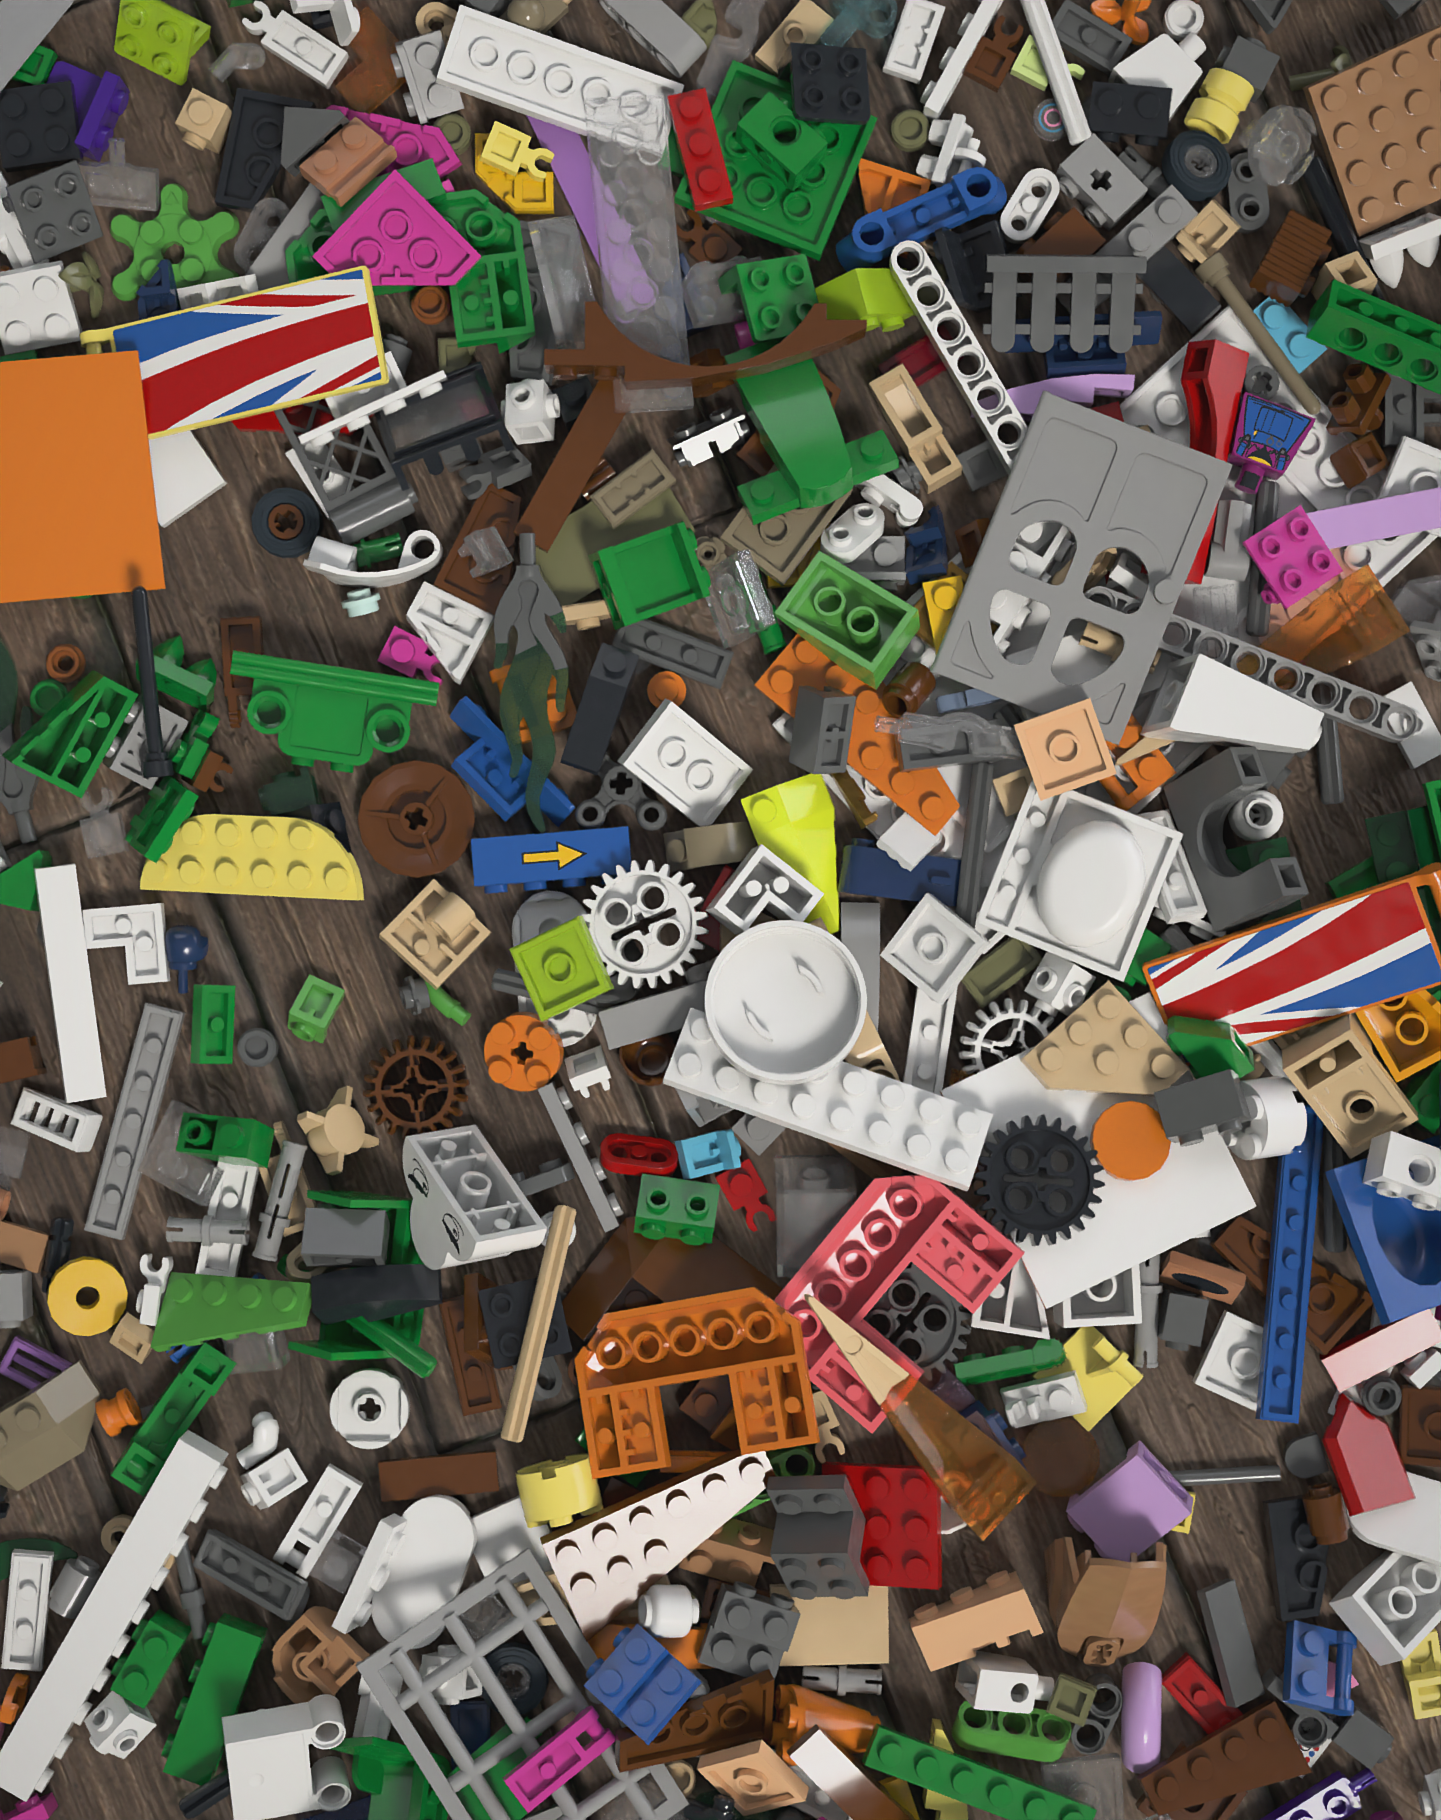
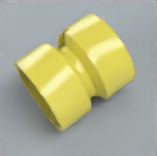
[1184,68,1255,144]

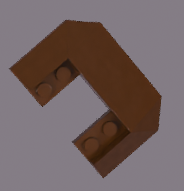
[562,1216,783,1450]

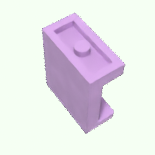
[1066,1440,1193,1562]

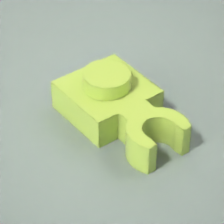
[1010,34,1085,91]

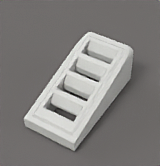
[10,1087,103,1152]

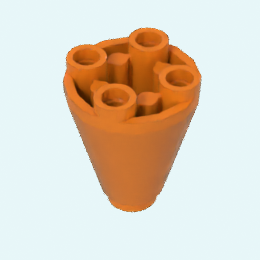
[767,1684,881,1767]

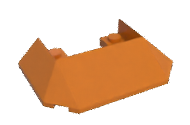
[574,1287,820,1479]

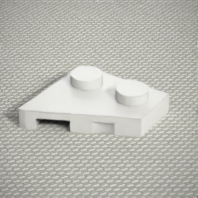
[406,581,494,684]

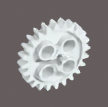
[579,860,709,989]

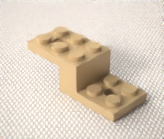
[1273,1012,1419,1159]

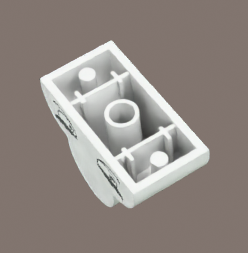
[402,1125,547,1270]

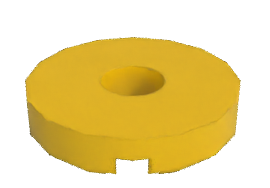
[46,1256,128,1336]

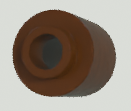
[882,662,936,718]
[1302,1482,1350,1545]

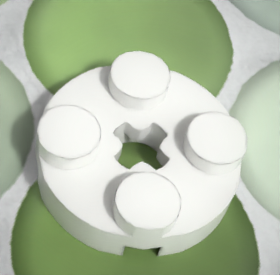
[330,1368,410,1449]

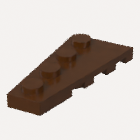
[1209,1215,1373,1355]
[615,1669,774,1773]
[1136,1699,1312,1816]

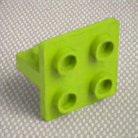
[114,0,211,86]

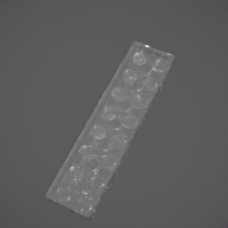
[584,95,694,414]

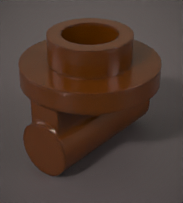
[581,456,617,500]

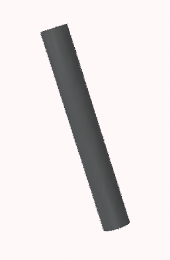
[1169,1465,1281,1486]

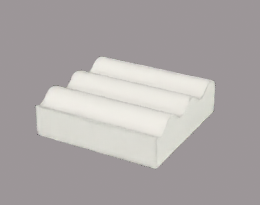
[876,812,939,872]

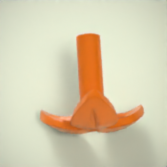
[1090,0,1152,45]

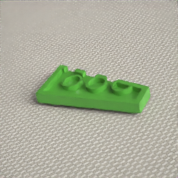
[150,1272,312,1352]

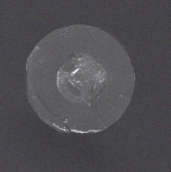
[1238,104,1317,186]

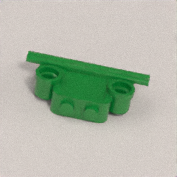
[230,650,439,773]

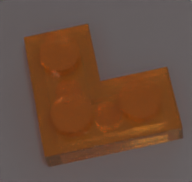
[335,6,406,114]

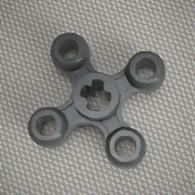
[575,752,667,831]

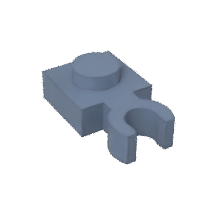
[935,687,1003,714]

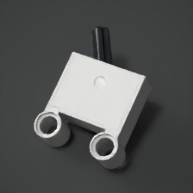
[179,1694,351,1820]

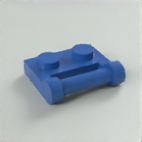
[1282,1620,1357,1716]

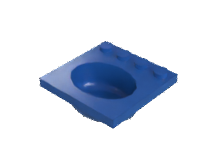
[1325,1135,1441,1325]

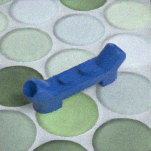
[836,167,1007,272]

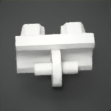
[916,113,986,188]

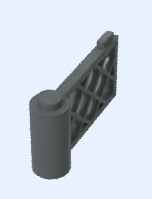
[274,400,418,545]

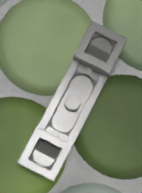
[245,183,325,291]
[840,902,880,1032]

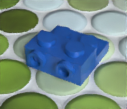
[584,1623,702,1745]

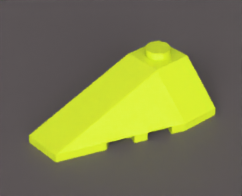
[741,773,840,934]

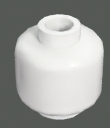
[1228,789,1284,841]
[638,1585,699,1638]

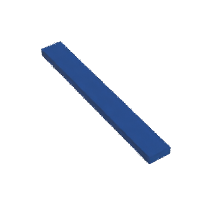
[1256,1105,1324,1424]

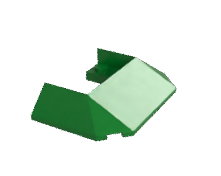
[285,189,536,354]

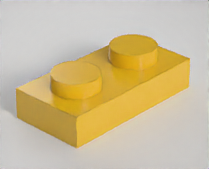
[922,575,964,655]

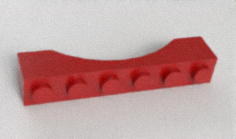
[1140,339,1249,584]

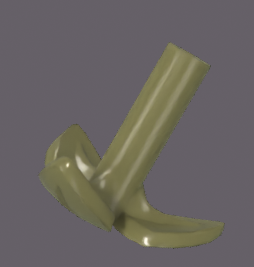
[1289,45,1352,92]
[58,251,104,319]

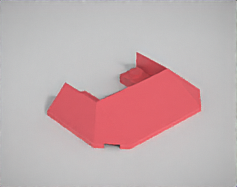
[775,1174,1025,1434]

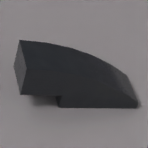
[311,1264,443,1325]

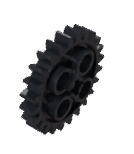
[973,1115,1105,1247]

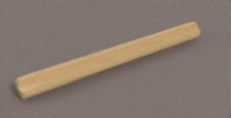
[501,1205,576,1443]

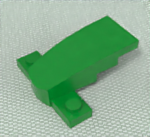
[724,339,899,525]

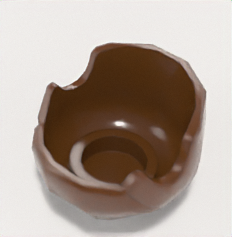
[619,1033,677,1087]

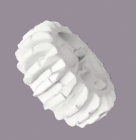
[959,998,1054,1074]

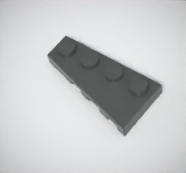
[509,220,581,386]

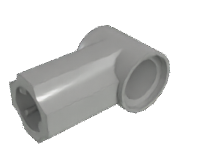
[1204,500,1252,582]

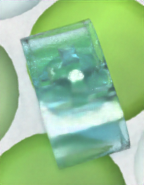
[820,0,898,47]

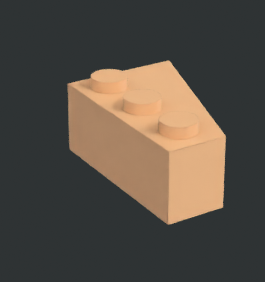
[909,1570,1044,1672]

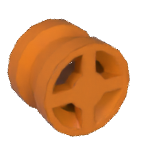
[95,1388,142,1438]

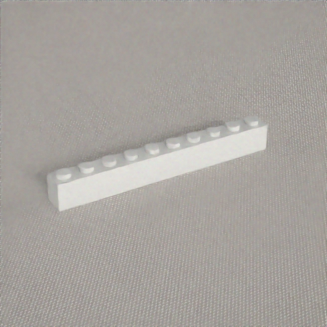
[0,1430,229,1802]

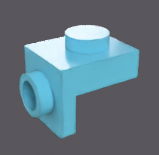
[674,1129,741,1180]

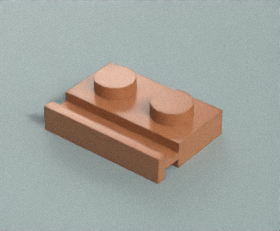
[299,116,397,207]

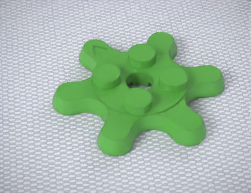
[109,183,240,310]

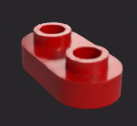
[599,1133,678,1177]

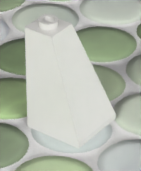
[1141,653,1324,753]

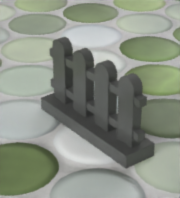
[982,254,1147,353]

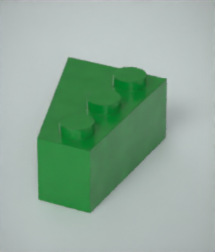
[2,670,139,799]

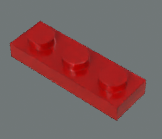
[667,88,733,212]

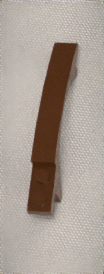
[544,301,867,390]

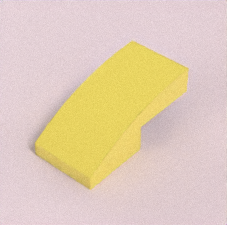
[1400,1628,1441,1720]

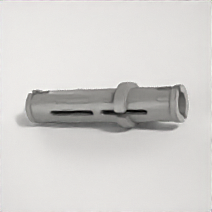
[252,1140,308,1262]
[1133,1254,1163,1368]

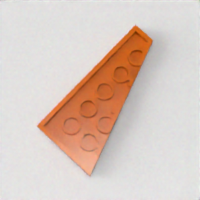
[754,634,960,836]

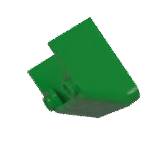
[288,1190,424,1361]
[331,1736,452,1820]

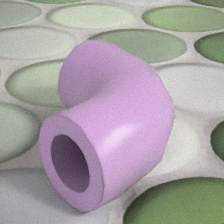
[1121,1662,1162,1774]

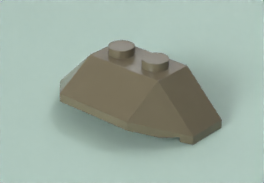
[0,1359,101,1491]

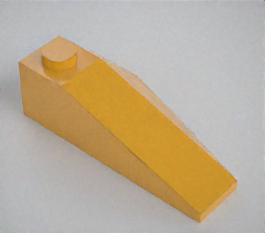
[1355,990,1441,1083]

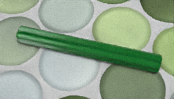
[276,1254,437,1378]

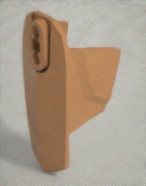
[1044,1537,1167,1667]

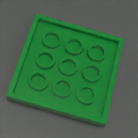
[674,60,877,261]

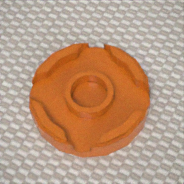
[1089,1101,1171,1182]

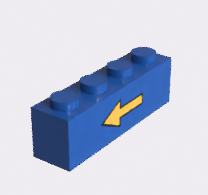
[471,826,632,894]

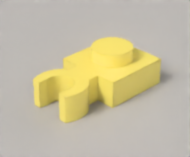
[479,121,554,182]

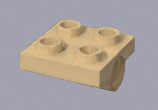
[379,879,491,990]

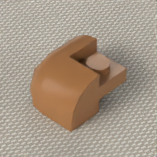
[272,1606,370,1704]

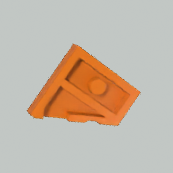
[858,158,931,259]

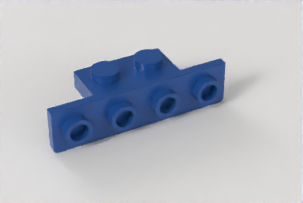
[449,696,575,827]

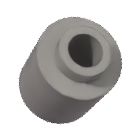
[48,1556,101,1619]

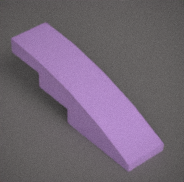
[971,374,1135,422]

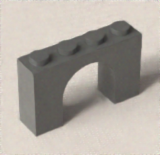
[1163,747,1309,933]

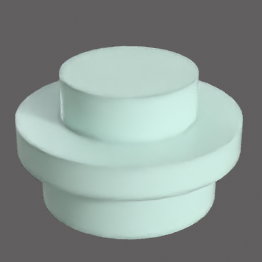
[341,587,381,617]

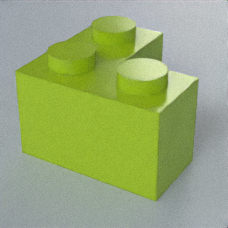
[815,268,915,332]

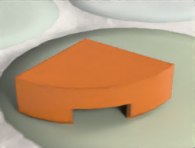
[0,1672,31,1724]

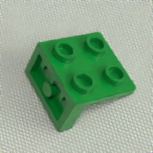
[718,254,819,343]

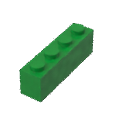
[161,1613,268,1786]

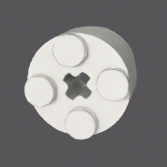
[1221,1076,1307,1160]

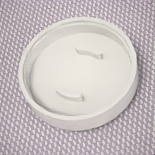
[705,920,867,1085]

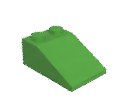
[775,551,920,690]

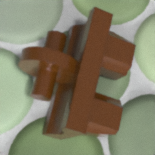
[1326,364,1392,435]

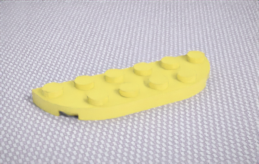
[140,814,364,901]

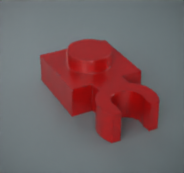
[715,1157,775,1232]

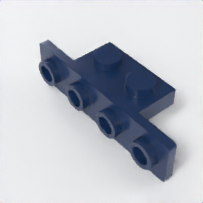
[1005,311,1162,380]

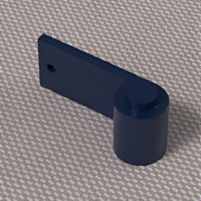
[838,838,962,907]

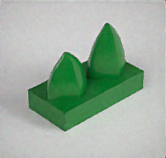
[136,635,217,712]

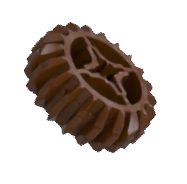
[363,1035,470,1140]

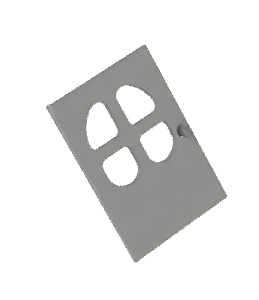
[930,391,1233,745]

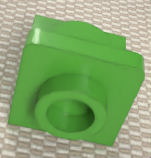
[288,974,345,1043]

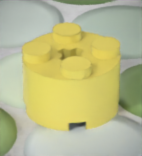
[515,1453,604,1528]

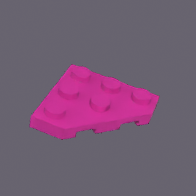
[326,105,463,179]
[312,169,482,286]

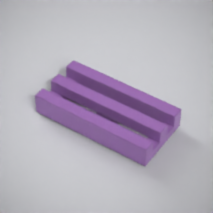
[0,1335,72,1389]

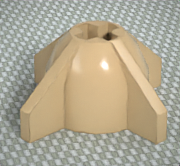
[297,1086,379,1176]

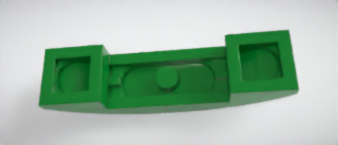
[110,1341,237,1497]

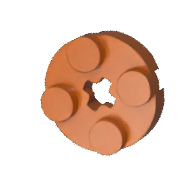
[484,1011,564,1092]

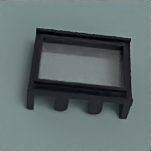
[374,361,514,491]

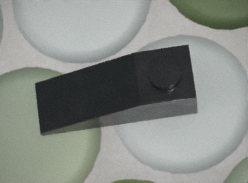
[560,643,639,776]

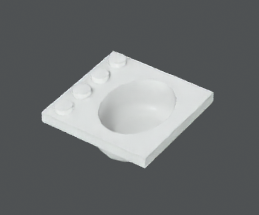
[976,779,1184,982]

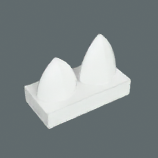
[1358,213,1441,289]

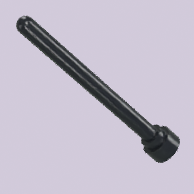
[131,586,174,778]

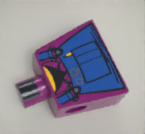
[1227,392,1316,494]

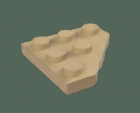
[1020,980,1189,1097]

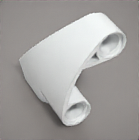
[303,530,444,588]

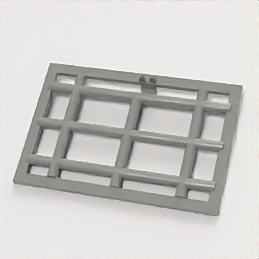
[356,1548,689,1820]

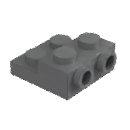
[696,1581,801,1680]

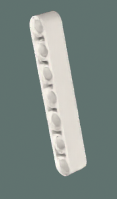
[889,240,1028,475]

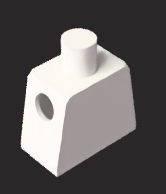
[1108,32,1206,121]
[955,1651,1054,1714]

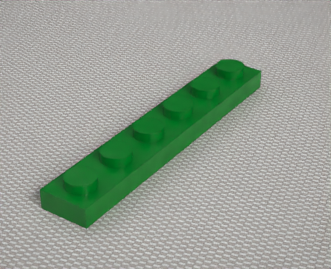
[862,1723,1097,1820]

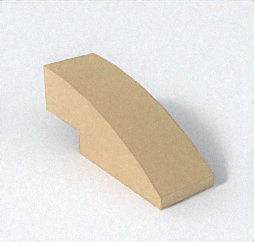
[869,364,962,494]

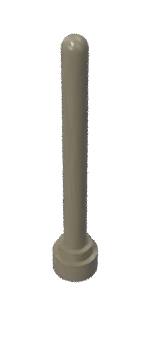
[1194,252,1321,415]

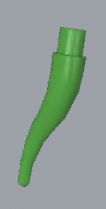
[419,975,471,1026]

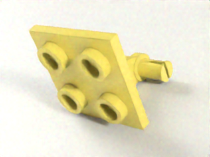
[1032,1326,1144,1432]

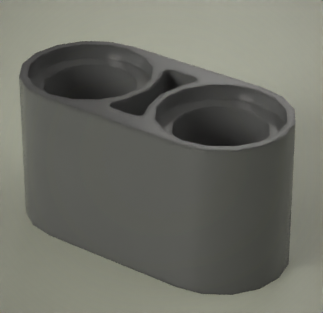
[1069,1673,1123,1755]

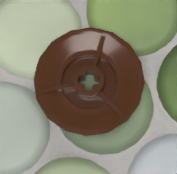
[357,760,475,878]

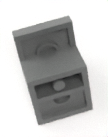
[766,1475,870,1600]

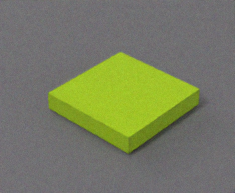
[509,916,614,1021]

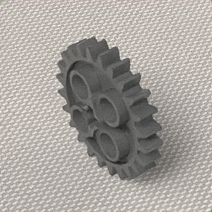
[863,1263,972,1384]

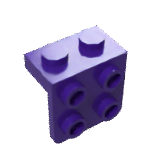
[46,61,130,162]

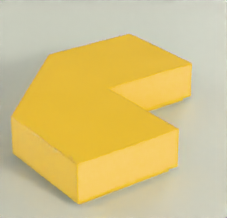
[475,133,554,214]

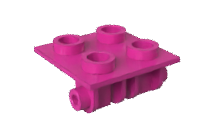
[1242,505,1343,609]

